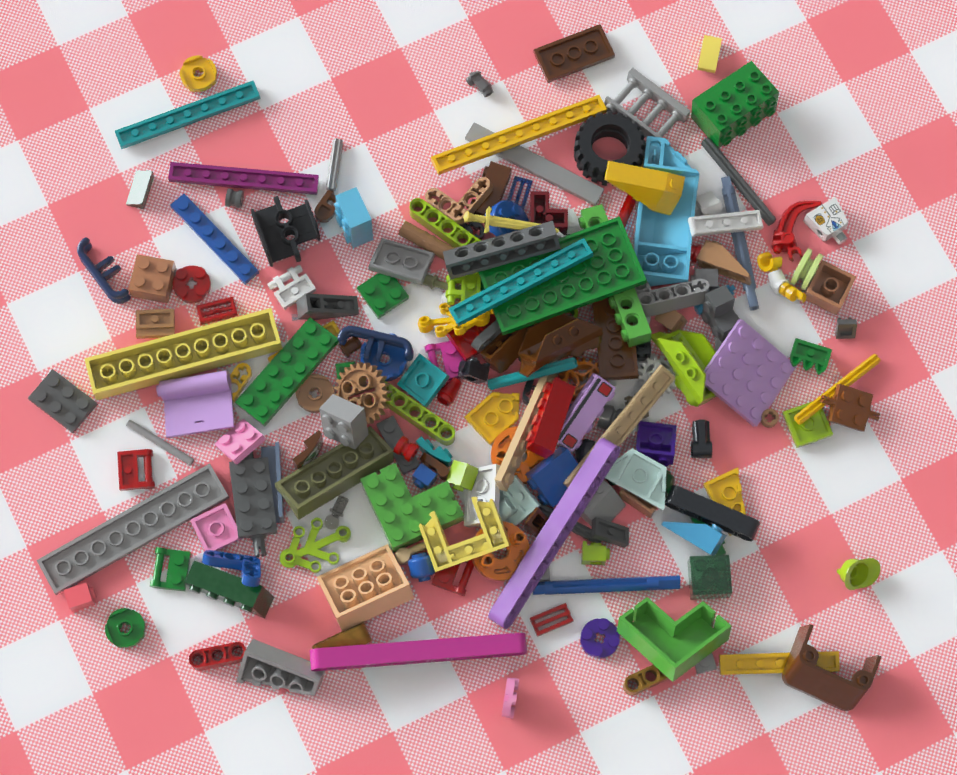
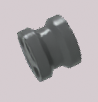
[225,188,244,209]

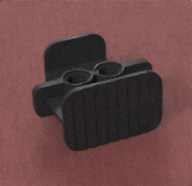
[251,196,320,267]

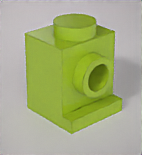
[581,541,610,566]

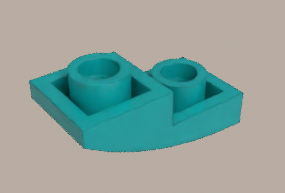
[416,436,453,467]

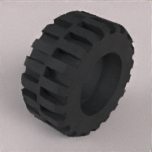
[574,111,646,186]

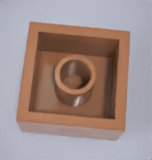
[128,254,177,303]
[805,260,856,315]

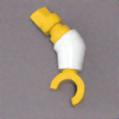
[757,252,807,303]

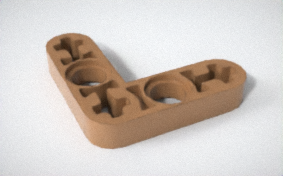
[425,177,493,225]

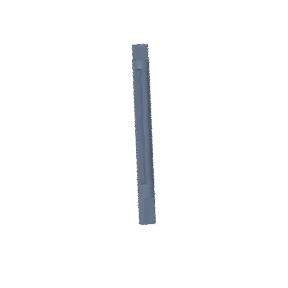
[721,176,759,311]

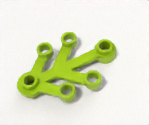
[280,518,351,573]

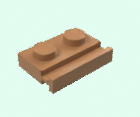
[136,309,175,339]

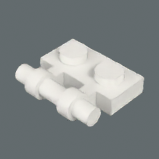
[267,265,316,310]

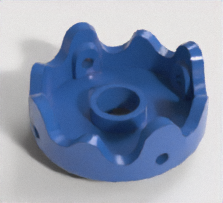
[484,200,529,237]
[360,333,408,382]

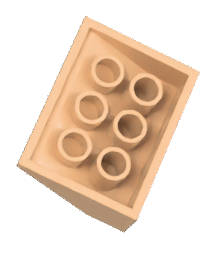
[317,544,414,632]

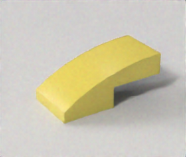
[697,35,722,73]

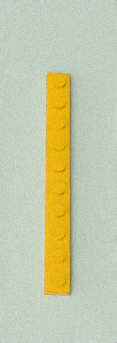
[431,95,607,175]

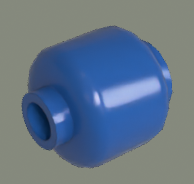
[408,552,435,582]

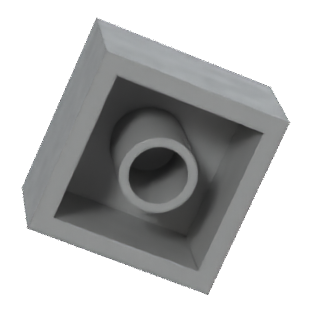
[319,394,369,449]

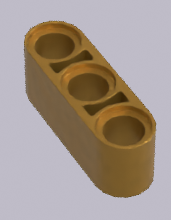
[312,622,372,649]
[623,665,669,696]

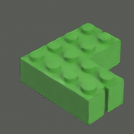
[360,463,464,553]
[617,597,732,682]

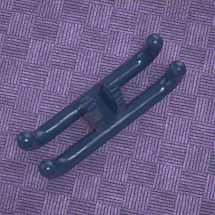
[77,237,131,304]
[337,326,414,362]

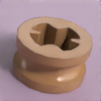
[761,409,779,428]

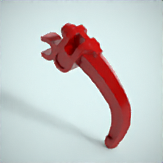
[771,201,822,262]

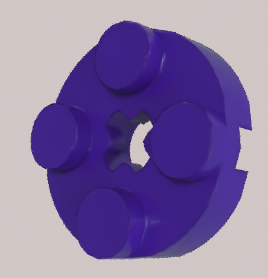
[580,618,620,659]

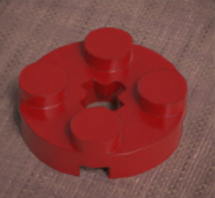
[172,265,211,304]

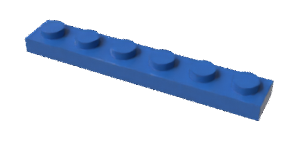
[170,194,259,285]

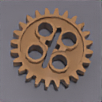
[334,362,392,424]

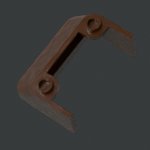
[782,624,882,711]

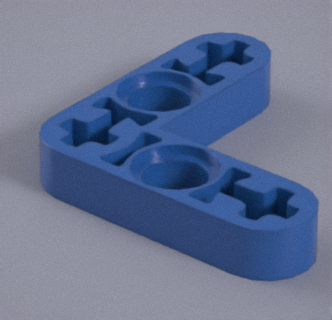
[202,550,261,587]

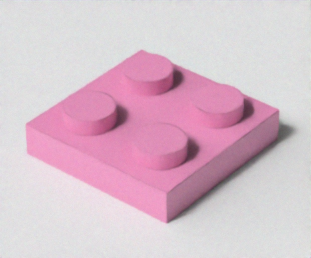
[214,419,266,465]
[190,503,243,551]

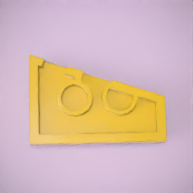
[703,467,746,536]

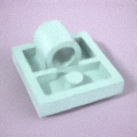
[499,475,541,526]

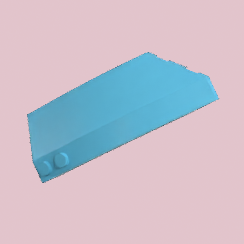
[633,136,700,287]

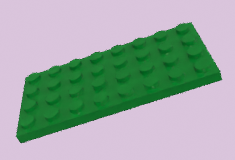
[478,216,647,335]

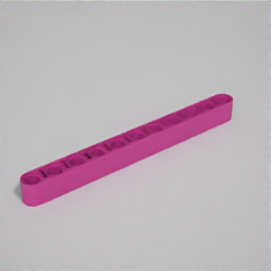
[310,633,527,671]

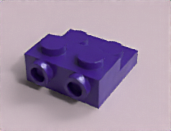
[635,421,677,467]

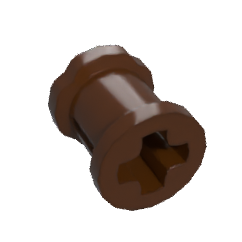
[338,337,362,358]

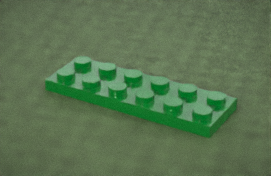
[235,317,339,427]

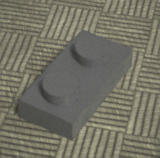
[591,517,629,548]

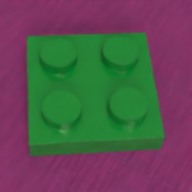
[356,273,409,319]

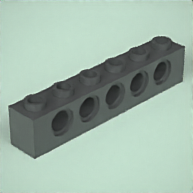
[443,221,561,280]

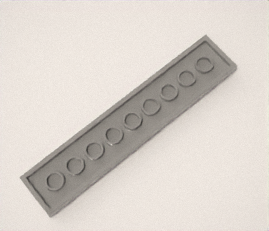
[36,464,229,595]

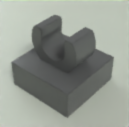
[835,317,857,339]

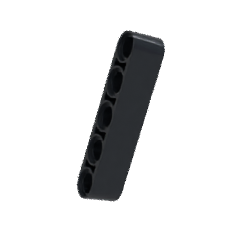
[665,485,760,542]

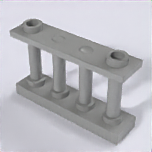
[604,67,690,138]

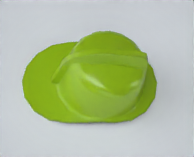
[837,558,881,590]

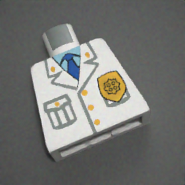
[803,197,848,245]

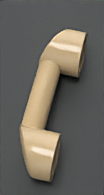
[395,542,427,565]

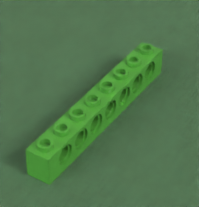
[578,204,652,347]

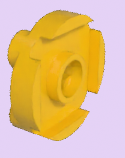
[180,55,217,93]

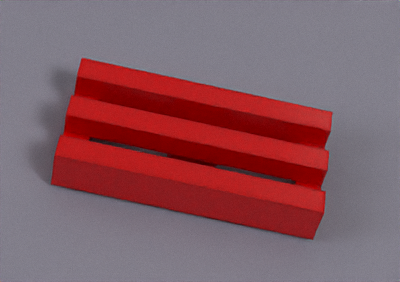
[196,297,238,325]
[530,603,574,637]

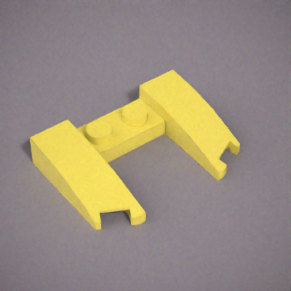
[419,496,511,572]

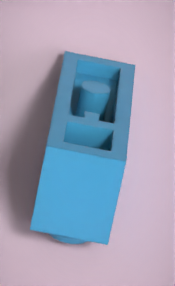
[661,521,727,556]

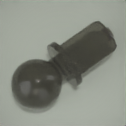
[324,495,349,530]

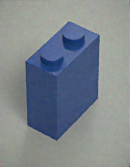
[525,446,578,508]

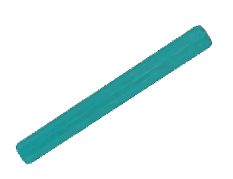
[487,357,578,390]

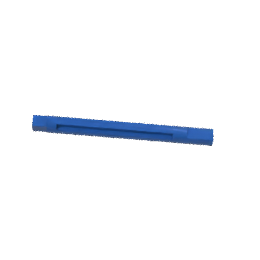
[533,575,680,595]

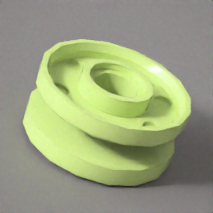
[790,248,824,291]

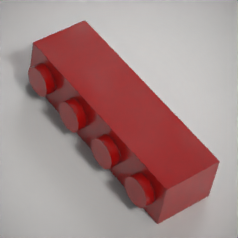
[526,377,576,459]

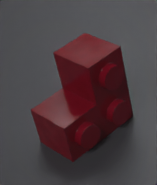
[529,191,568,235]

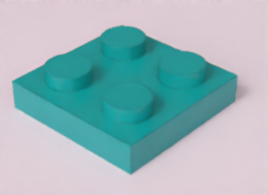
[397,353,450,407]

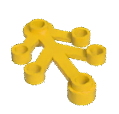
[418,302,490,338]

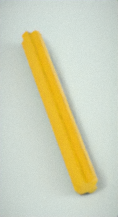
[794,354,881,425]

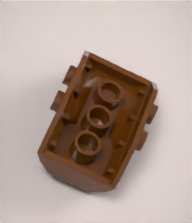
[518,313,603,377]

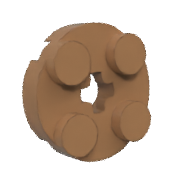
[296,374,334,413]

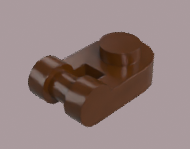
[314,189,336,223]
[419,452,449,481]

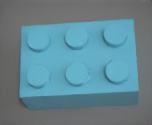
[334,187,373,248]

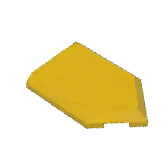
[464,392,520,445]

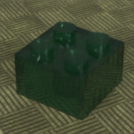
[687,555,732,600]

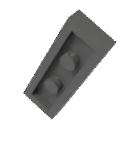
[376,416,420,475]

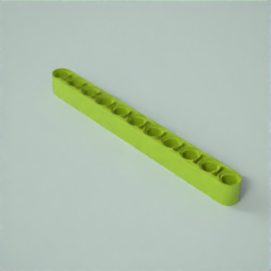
[409,198,578,318]

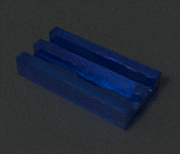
[508,176,533,210]

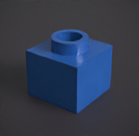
[412,463,437,490]

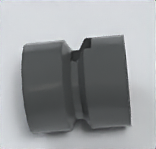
[597,404,623,430]

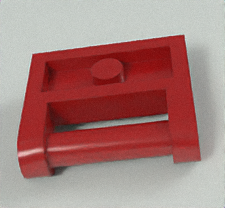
[117,449,155,491]
[432,559,474,596]

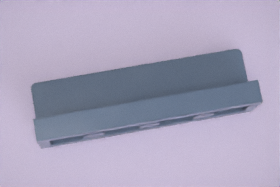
[261,442,285,523]

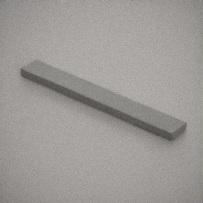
[465,122,604,206]

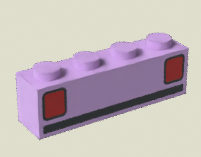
[558,373,616,452]

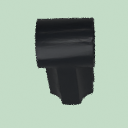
[691,420,712,458]

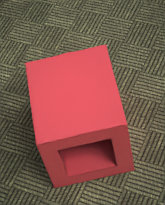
[64,582,97,612]

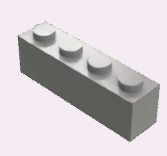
[236,639,325,696]

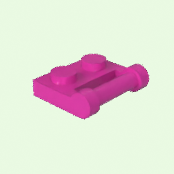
[424,341,463,381]

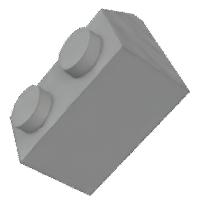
[580,480,626,526]

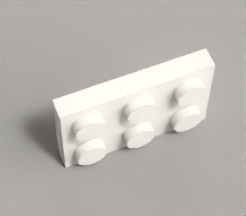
[464,464,500,528]

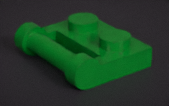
[150,547,191,591]

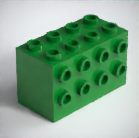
[691,61,779,148]

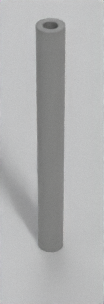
[126,420,194,466]

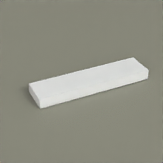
[688,210,764,237]

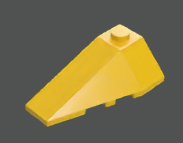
[604,161,685,216]

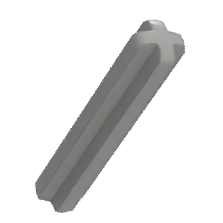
[326,138,343,191]

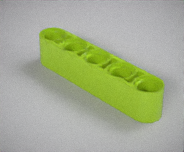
[375,381,455,446]

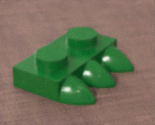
[790,338,832,375]

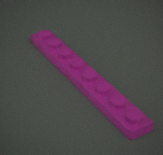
[168,162,319,195]

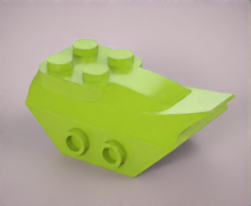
[651,329,716,407]

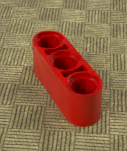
[189,642,246,671]

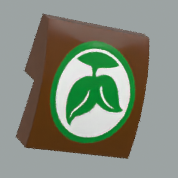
[292,430,324,470]

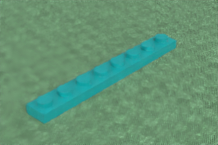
[115,80,261,149]
[448,238,593,327]

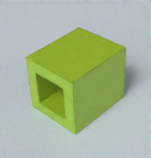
[446,460,479,492]

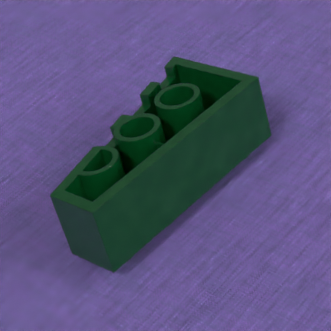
[184,561,274,619]

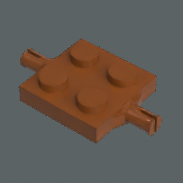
[820,384,880,432]

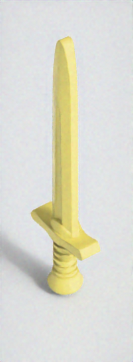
[463,206,559,234]

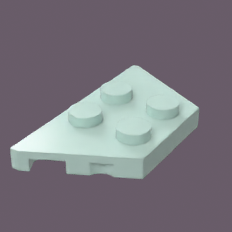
[605,448,667,511]

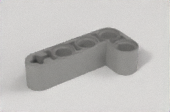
[635,279,709,317]

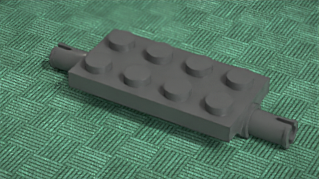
[229,451,278,557]

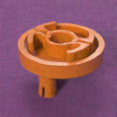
[491,426,545,484]
[472,521,530,581]

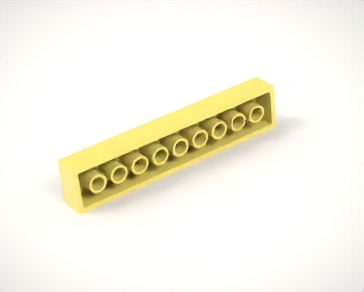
[84,308,282,400]

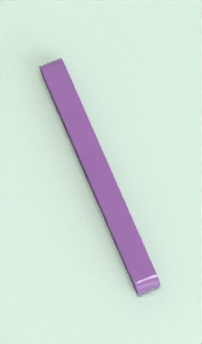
[488,438,620,629]

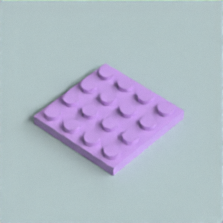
[704,319,797,427]

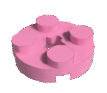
[502,677,519,719]

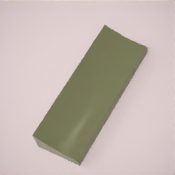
[275,426,394,520]

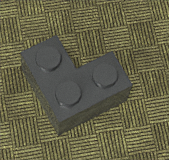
[701,285,740,343]

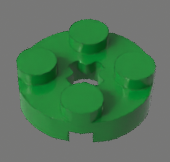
[105,608,146,649]

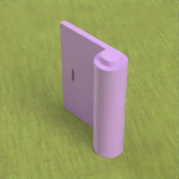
[156,370,235,438]

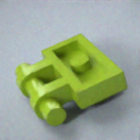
[446,272,481,305]

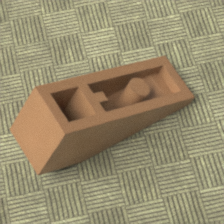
[696,240,751,285]

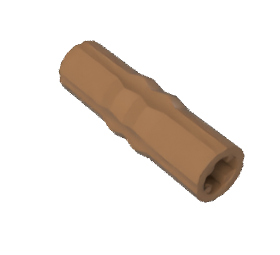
[398,221,454,261]

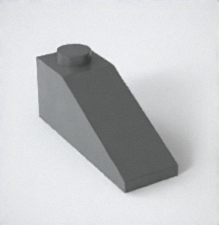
[296,293,359,320]

